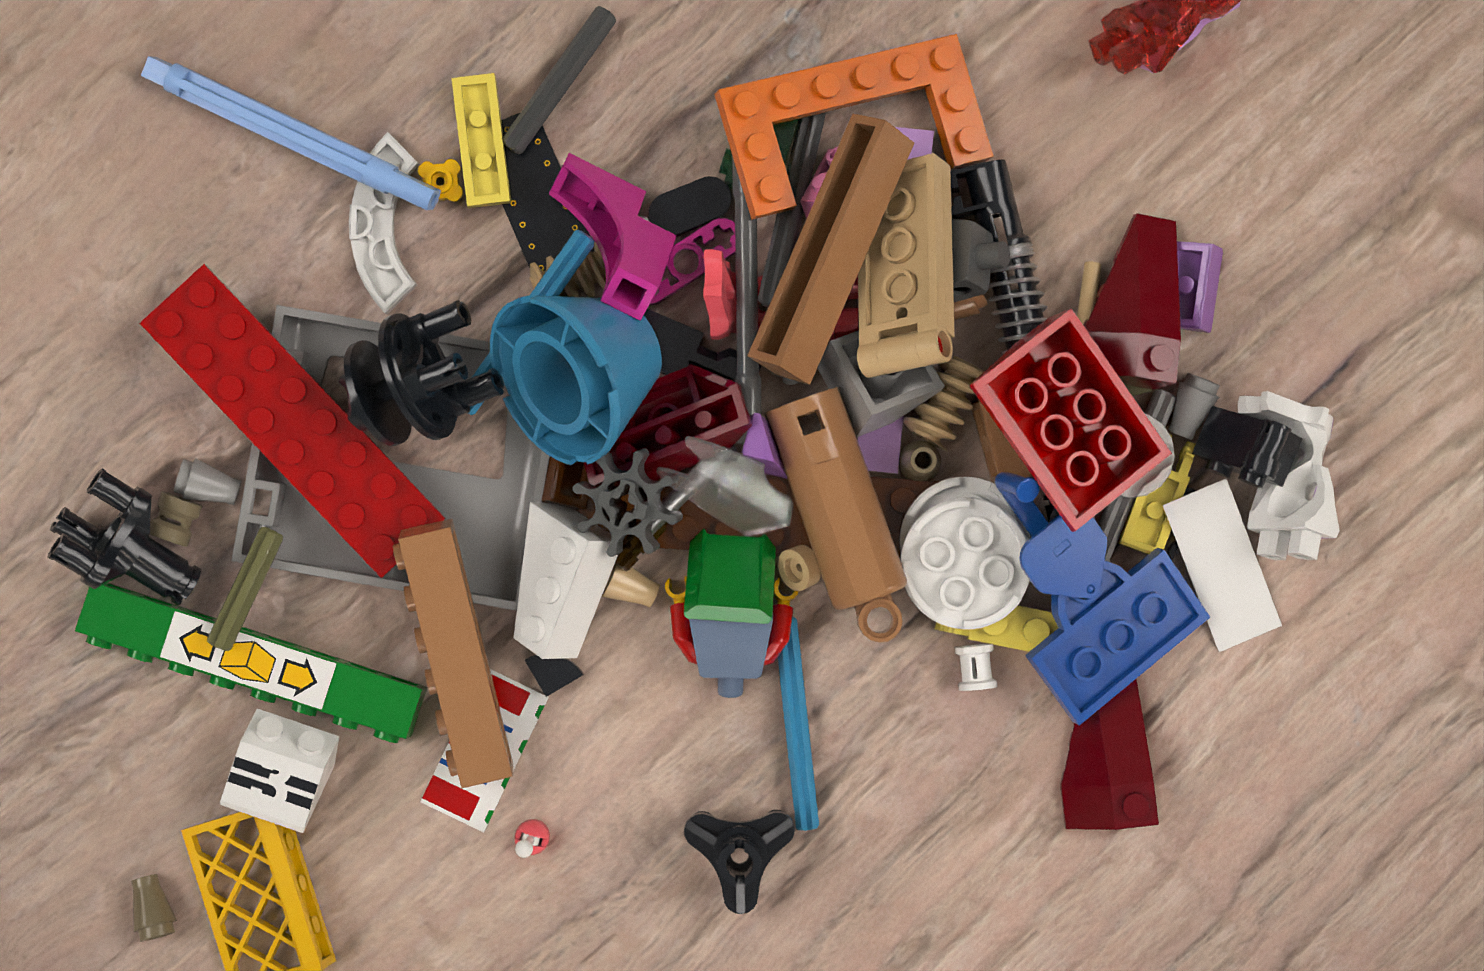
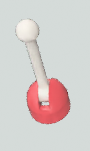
[514,819,550,858]

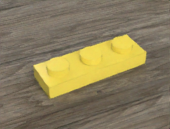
[451,73,511,208]

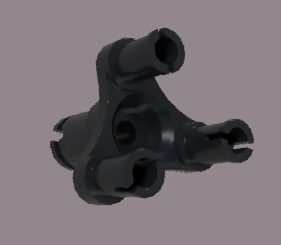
[47,468,201,605]
[684,809,795,914]

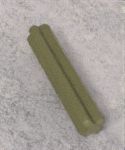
[207,527,283,651]

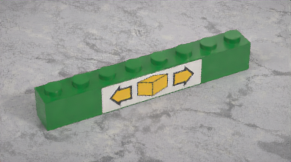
[75,583,428,743]

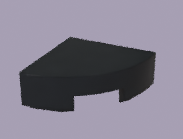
[525,655,584,697]

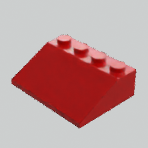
[969,308,1172,532]

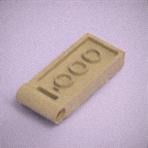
[857,153,955,378]

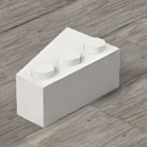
[514,502,618,659]

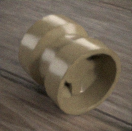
[150,491,203,547]

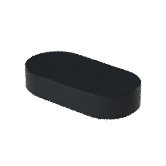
[648,176,731,236]

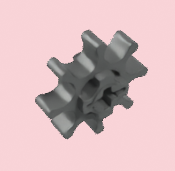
[573,448,683,557]

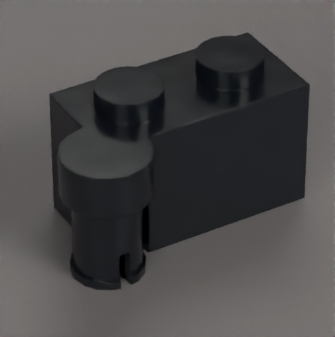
[1192,406,1303,488]

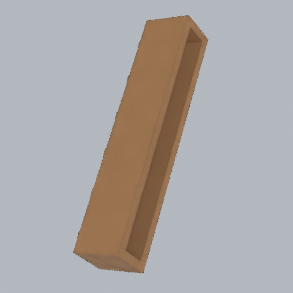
[747,114,914,385]
[393,519,513,789]

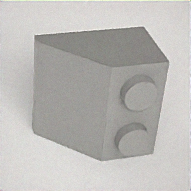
[818,330,945,437]

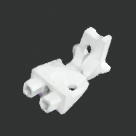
[1238,391,1340,560]

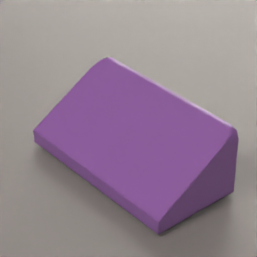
[1177,241,1223,333]
[742,412,787,479]

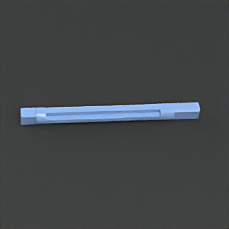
[141,56,441,210]

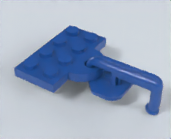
[995,472,1210,725]

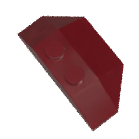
[584,365,752,486]

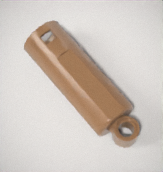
[764,387,907,643]

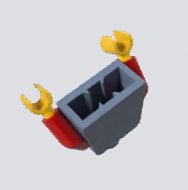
[665,576,799,698]

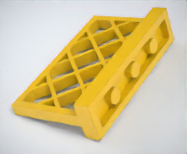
[181,812,336,971]

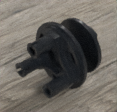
[339,300,504,446]

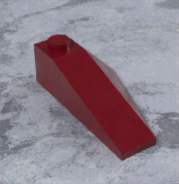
[1083,213,1181,390]
[1060,678,1159,830]

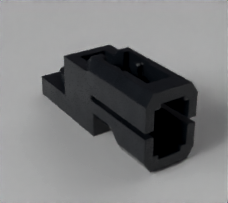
[644,309,762,382]

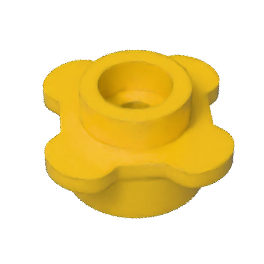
[418,159,463,202]

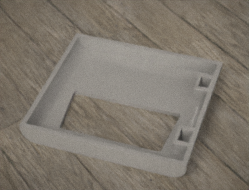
[231,305,550,611]

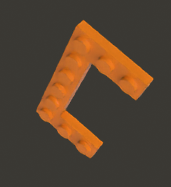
[714,34,994,220]

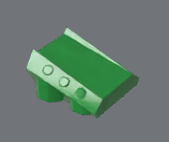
[684,528,776,624]

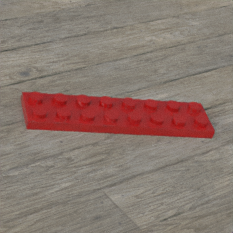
[139,264,446,578]

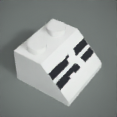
[220,708,339,833]

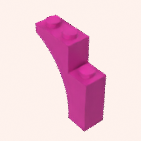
[549,153,677,321]

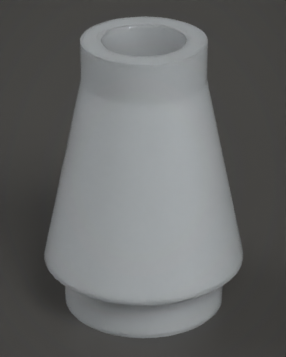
[1168,373,1220,440]
[174,458,242,505]

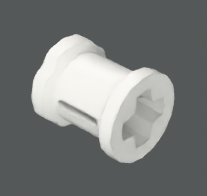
[954,644,997,691]

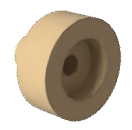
[778,545,821,591]

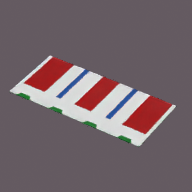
[420,669,549,833]

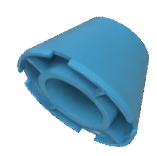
[490,296,662,465]

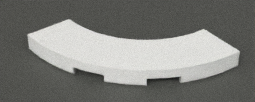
[349,132,419,314]

